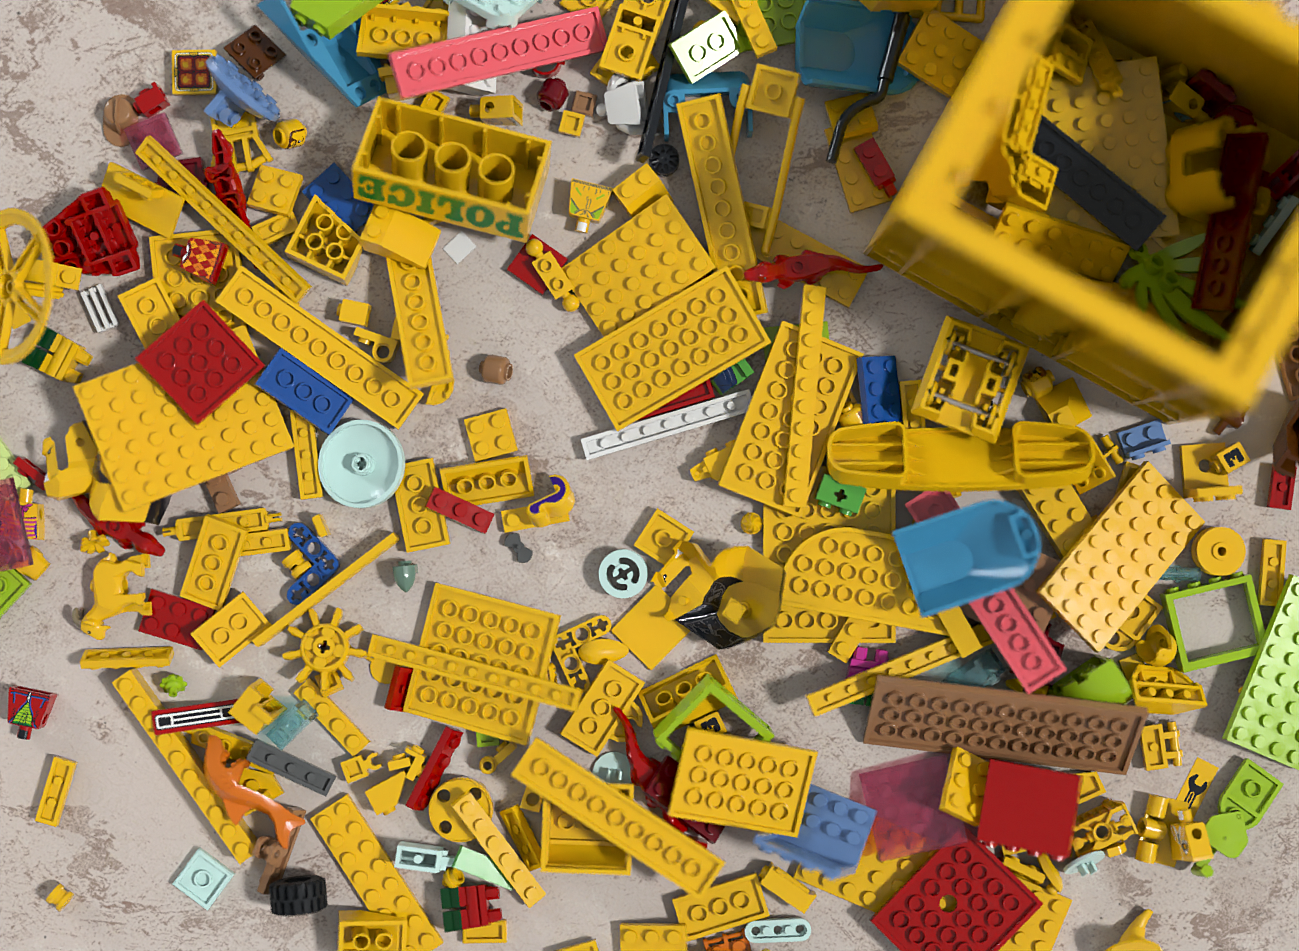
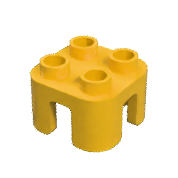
[1165,116,1270,224]

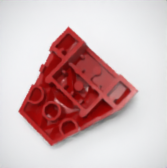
[42,186,140,276]

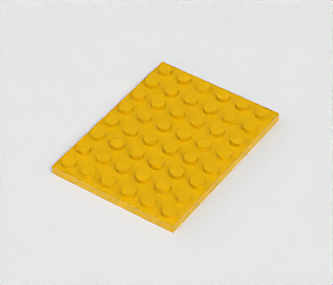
[1038,56,1179,239]
[73,324,294,513]
[763,466,896,643]

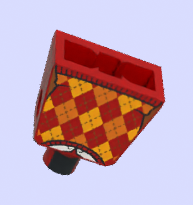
[172,238,229,286]

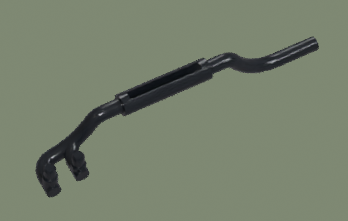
[826,12,911,164]

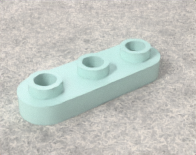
[745,917,811,943]

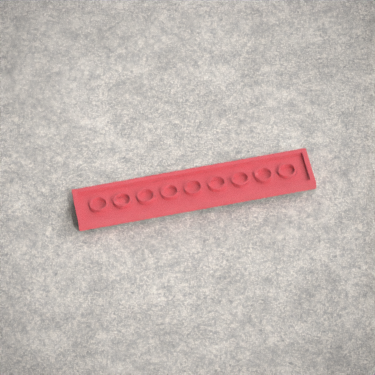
[388,6,607,100]
[904,491,1067,694]

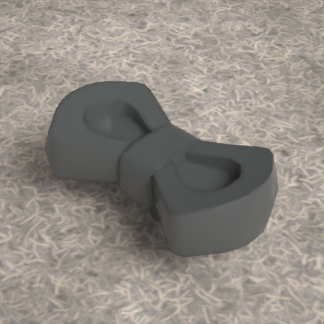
[504,533,533,563]

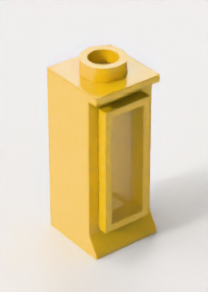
[758,862,817,914]

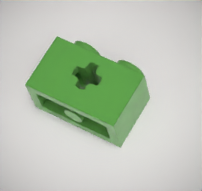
[814,473,867,516]

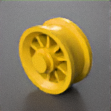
[1191,527,1246,576]

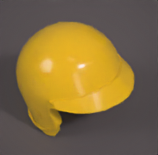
[1135,624,1177,667]

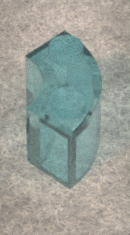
[940,648,1006,688]

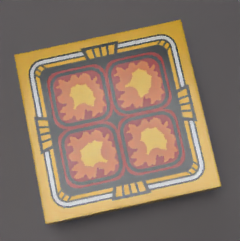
[172,49,218,96]

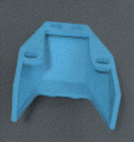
[257,0,387,108]

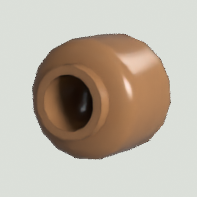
[479,354,513,385]

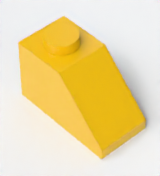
[365,768,408,816]

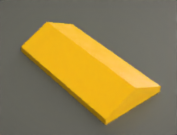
[440,455,534,505]

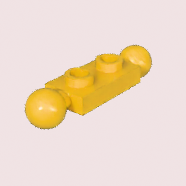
[526,239,580,312]

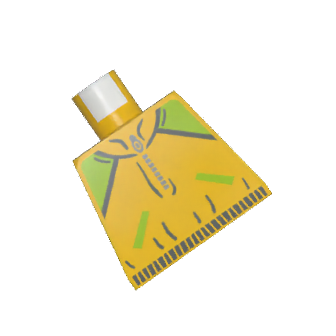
[569,178,613,234]

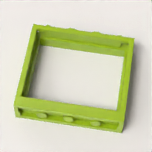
[1159,571,1265,673]
[653,674,775,762]

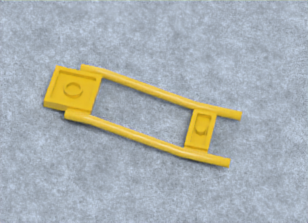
[730,64,805,253]

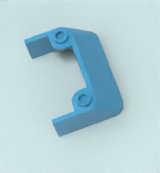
[663,71,753,142]

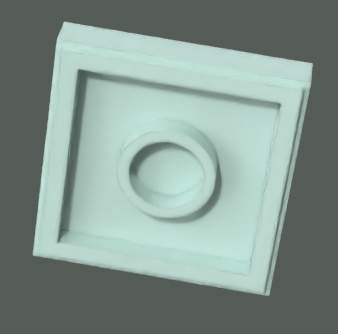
[172,847,236,911]

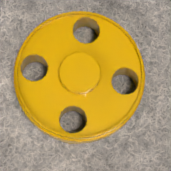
[428,777,493,842]

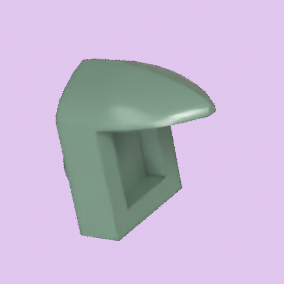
[393,560,418,592]

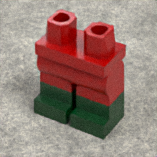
[440,885,503,933]

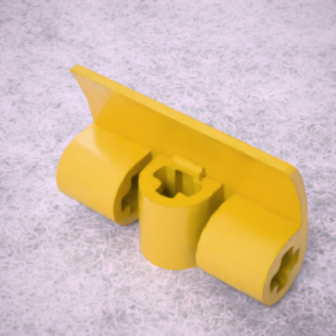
[1134,794,1189,867]

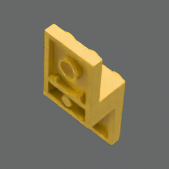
[599,0,671,82]

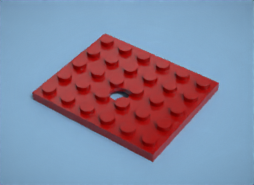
[870,824,1044,951]

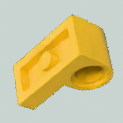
[353,326,401,364]

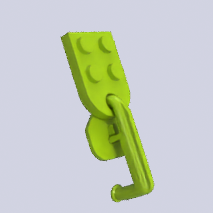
[1191,758,1284,878]

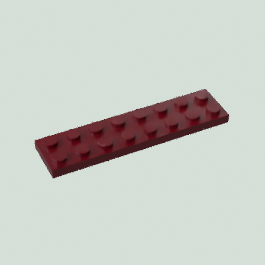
[1190,132,1270,312]

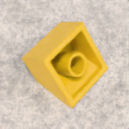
[612,163,674,218]

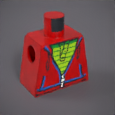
[7,685,57,740]

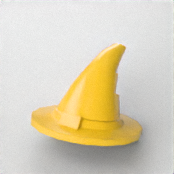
[1105,909,1163,951]

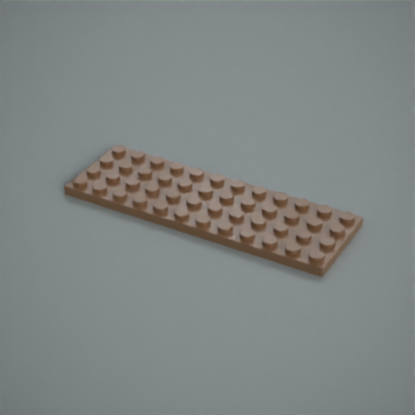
[863,675,1148,775]

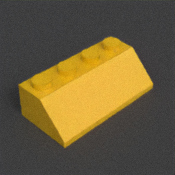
[638,654,737,731]

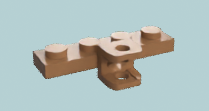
[205,468,242,514]
[252,807,306,894]

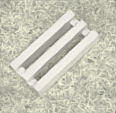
[81,284,120,333]

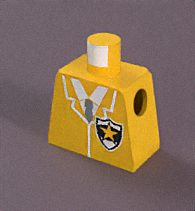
[1169,809,1213,862]

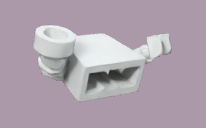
[597,73,661,136]

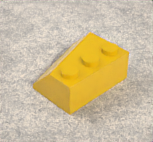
[285,194,363,286]

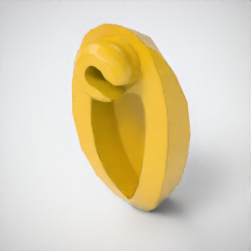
[578,639,629,665]
[1036,853,1063,896]

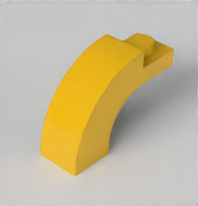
[16,258,83,291]

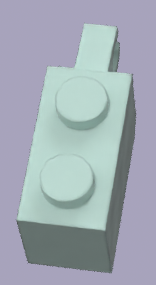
[394,841,456,873]

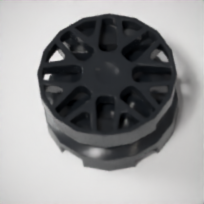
[649,144,679,177]

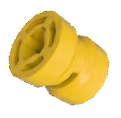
[281,549,312,580]

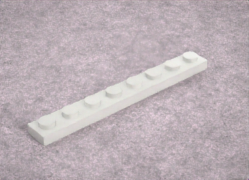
[581,389,752,460]

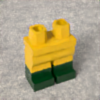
[21,326,93,384]

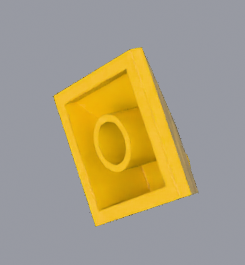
[1034,377,1092,426]

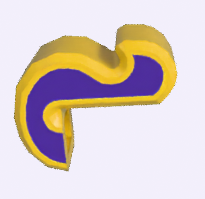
[526,474,575,528]

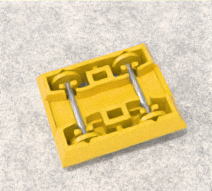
[911,315,1030,444]

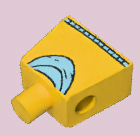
[1161,80,1209,124]

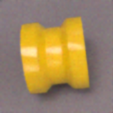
[46,883,74,912]

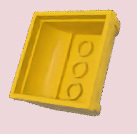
[541,783,634,875]

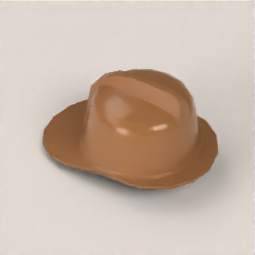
[103,94,139,147]

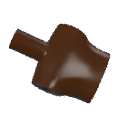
[1212,410,1248,435]

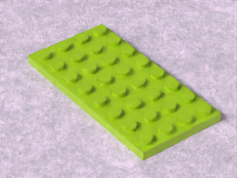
[1222,574,1299,770]

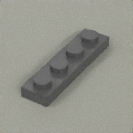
[246,738,336,796]

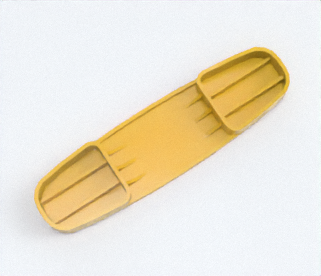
[827,421,1096,492]

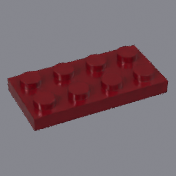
[643,755,726,844]

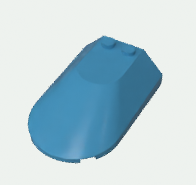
[795,0,919,95]
[892,500,1040,618]

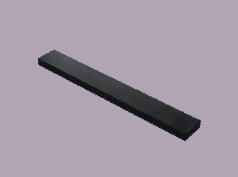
[636,0,689,163]

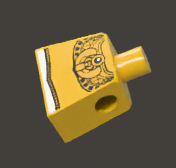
[469,95,523,126]

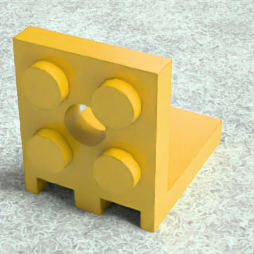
[1179,442,1243,502]

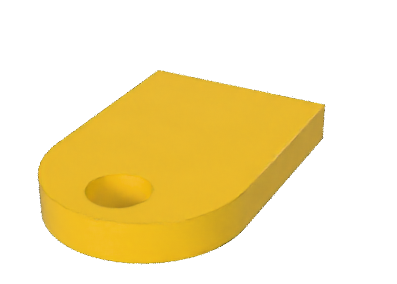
[1105,595,1163,651]

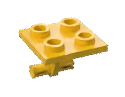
[1073,434,1124,495]

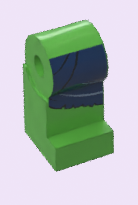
[710,359,754,396]

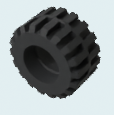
[269,875,328,916]

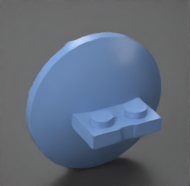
[204,54,281,128]

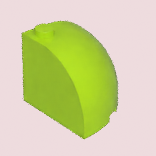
[1047,654,1134,705]

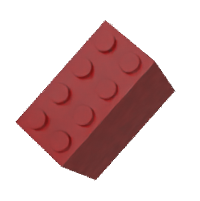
[977,759,1083,861]

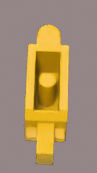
[690,439,735,481]

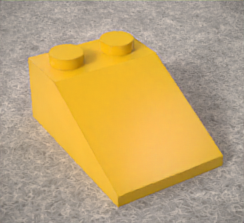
[360,204,441,270]
[337,910,407,951]

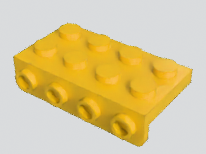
[356,4,449,59]

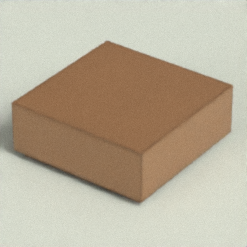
[571,90,598,118]

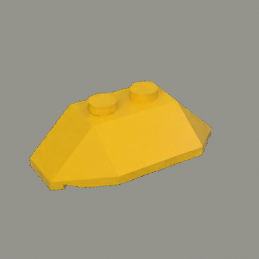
[1129,664,1208,715]

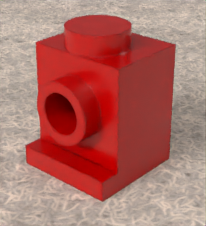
[133,81,171,118]

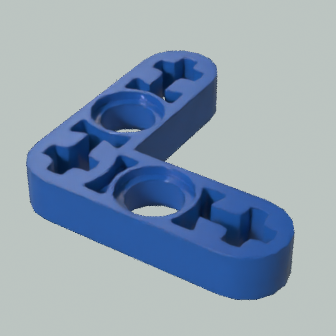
[287,523,340,605]

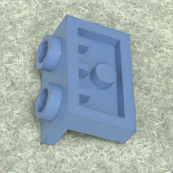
[1116,419,1171,461]

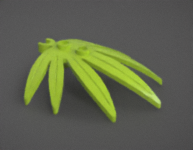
[1119,232,1248,342]

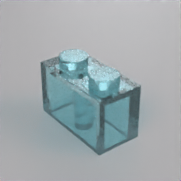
[266,699,319,750]

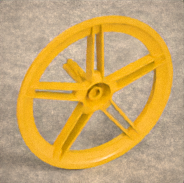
[0,208,64,365]

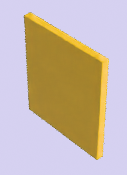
[611,585,690,670]

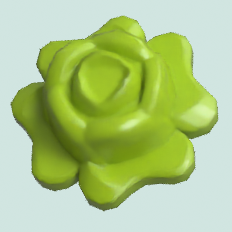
[159,674,187,697]

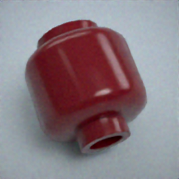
[536,78,569,112]

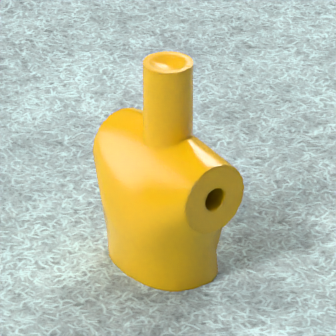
[9,543,51,581]

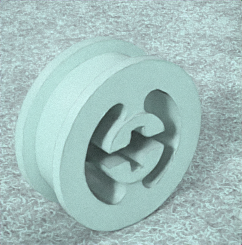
[599,549,648,598]

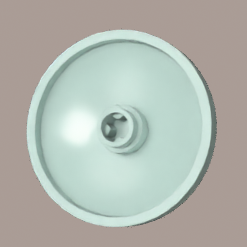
[318,420,405,508]

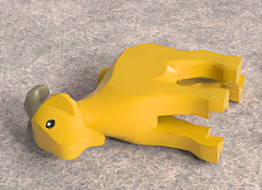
[72,552,152,640]

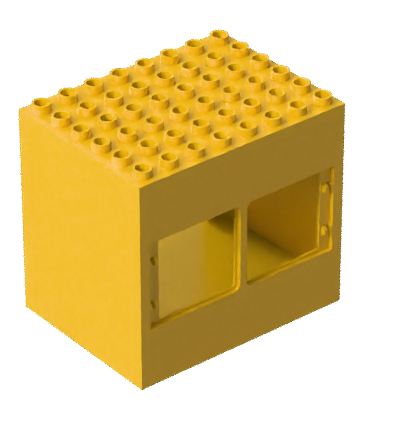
[863,0,1299,425]

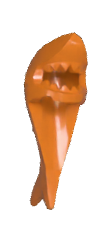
[203,735,305,850]

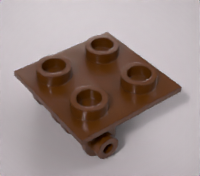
[223,24,286,81]

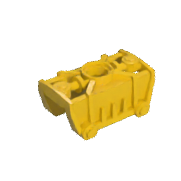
[1072,798,1138,858]

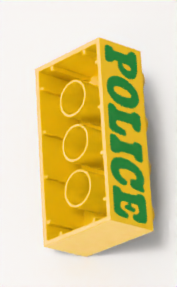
[352,96,552,243]

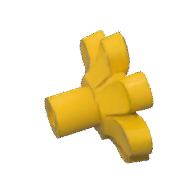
[80,530,110,554]

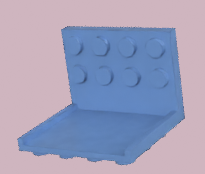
[754,784,878,880]

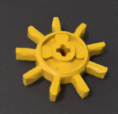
[282,607,368,691]

